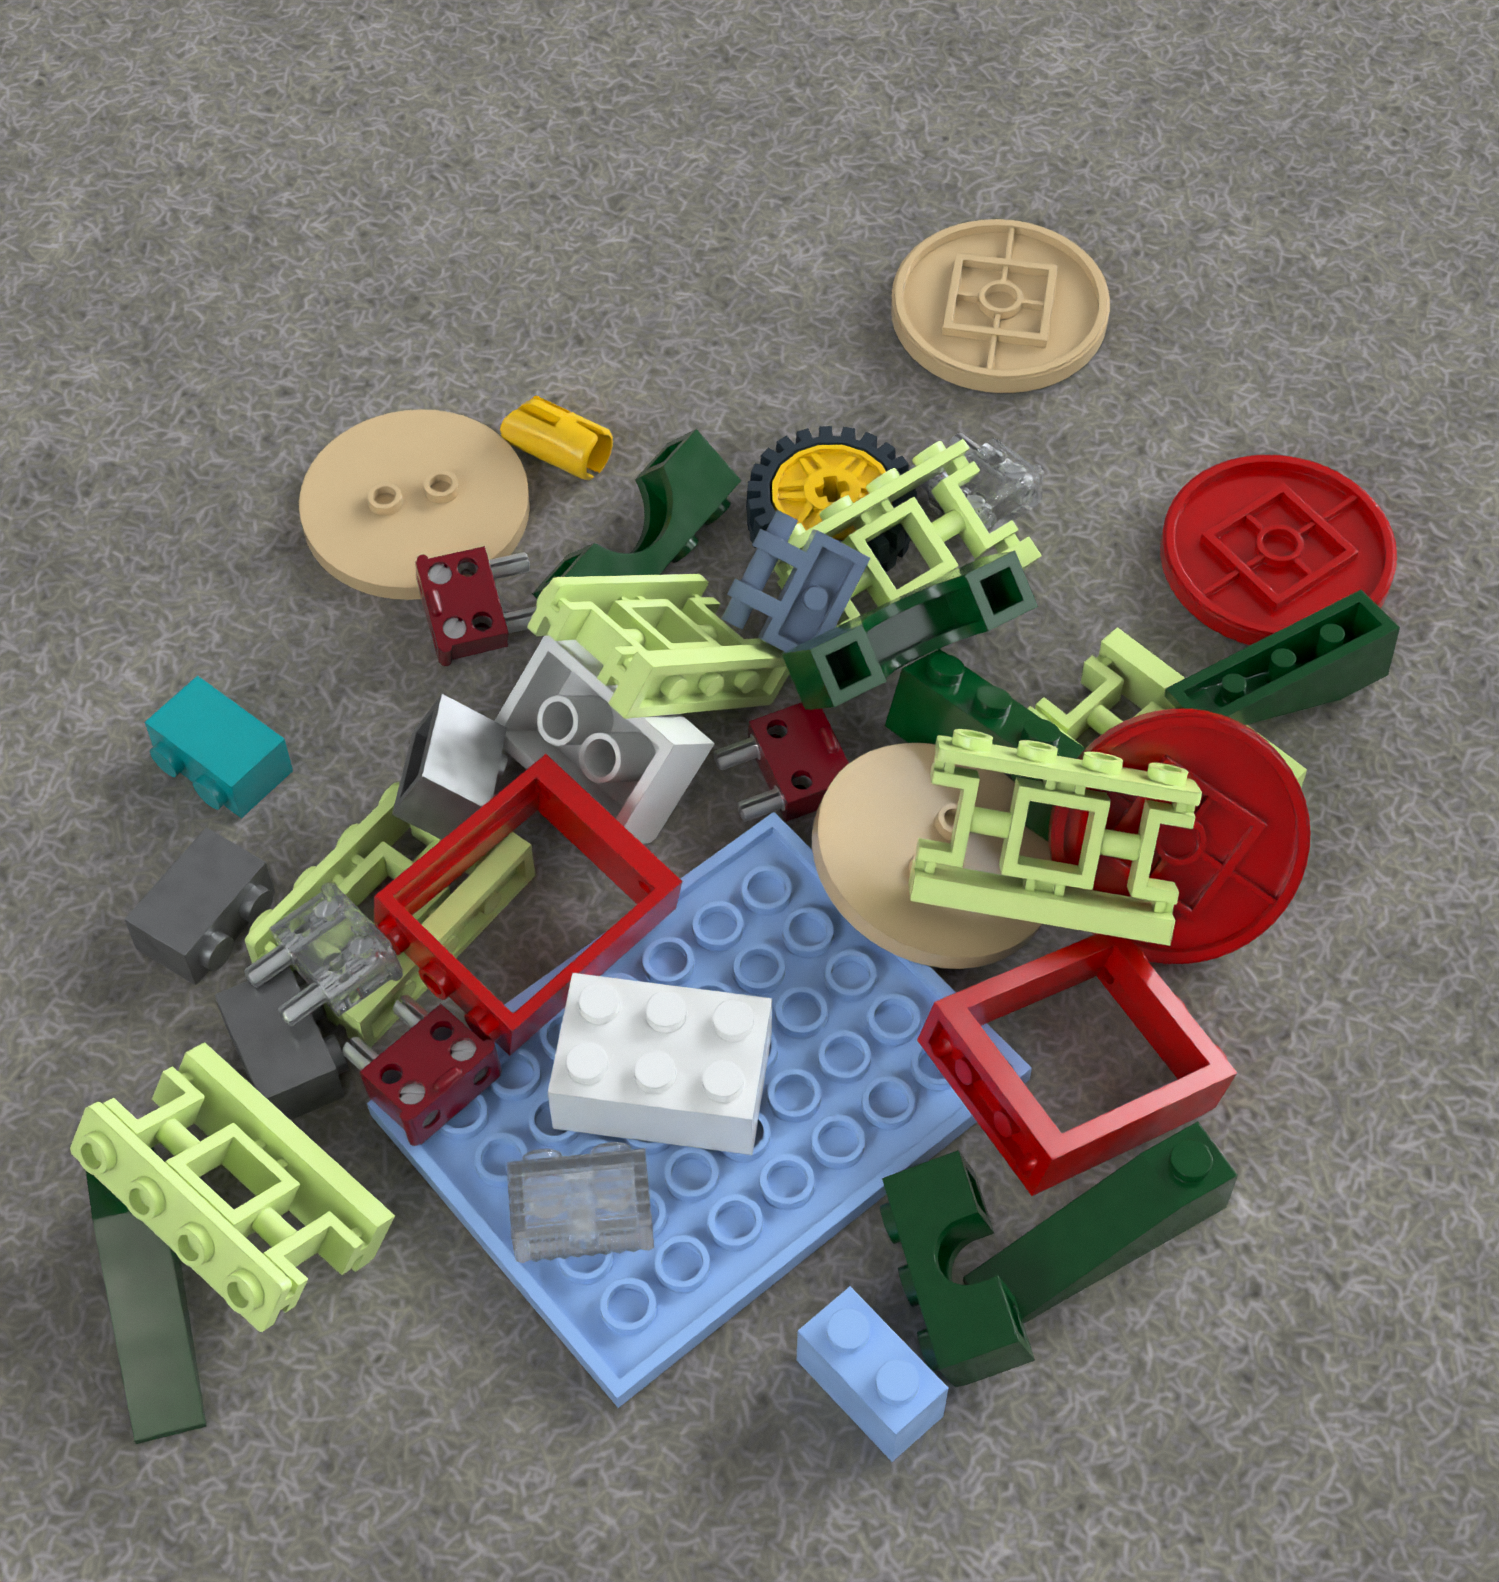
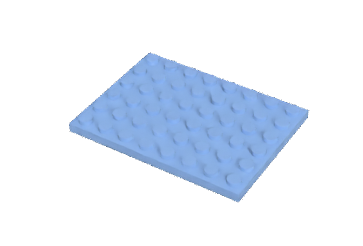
[367,812,1032,1408]

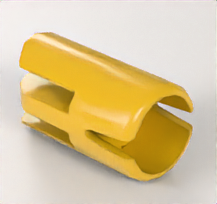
[500,395,613,480]

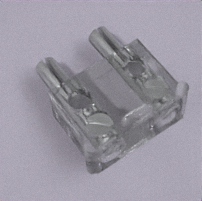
[909,433,1043,549]
[244,882,403,1026]

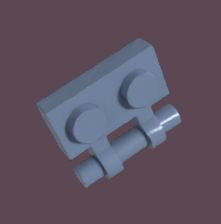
[721,510,870,652]

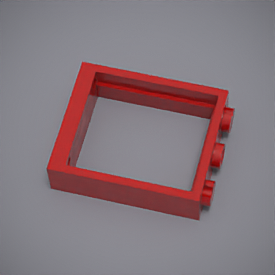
[373,754,683,1056]
[917,933,1237,1196]

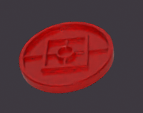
[1160,455,1397,645]
[1049,709,1311,964]

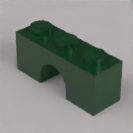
[880,1150,1035,1387]

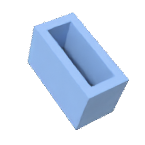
[796,1286,948,1462]

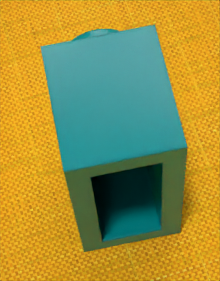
[144,675,293,819]

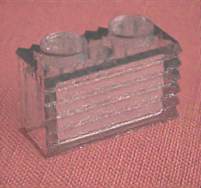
[507,1142,654,1263]

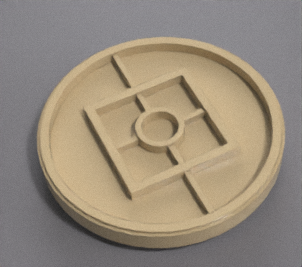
[891,219,1110,393]
[299,409,530,600]
[812,743,1051,969]

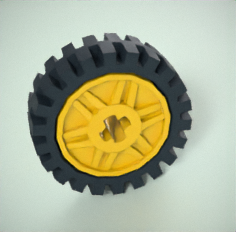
[746,426,917,572]

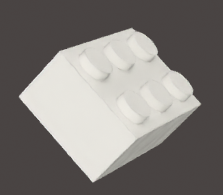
[495,636,715,844]
[548,973,772,1155]

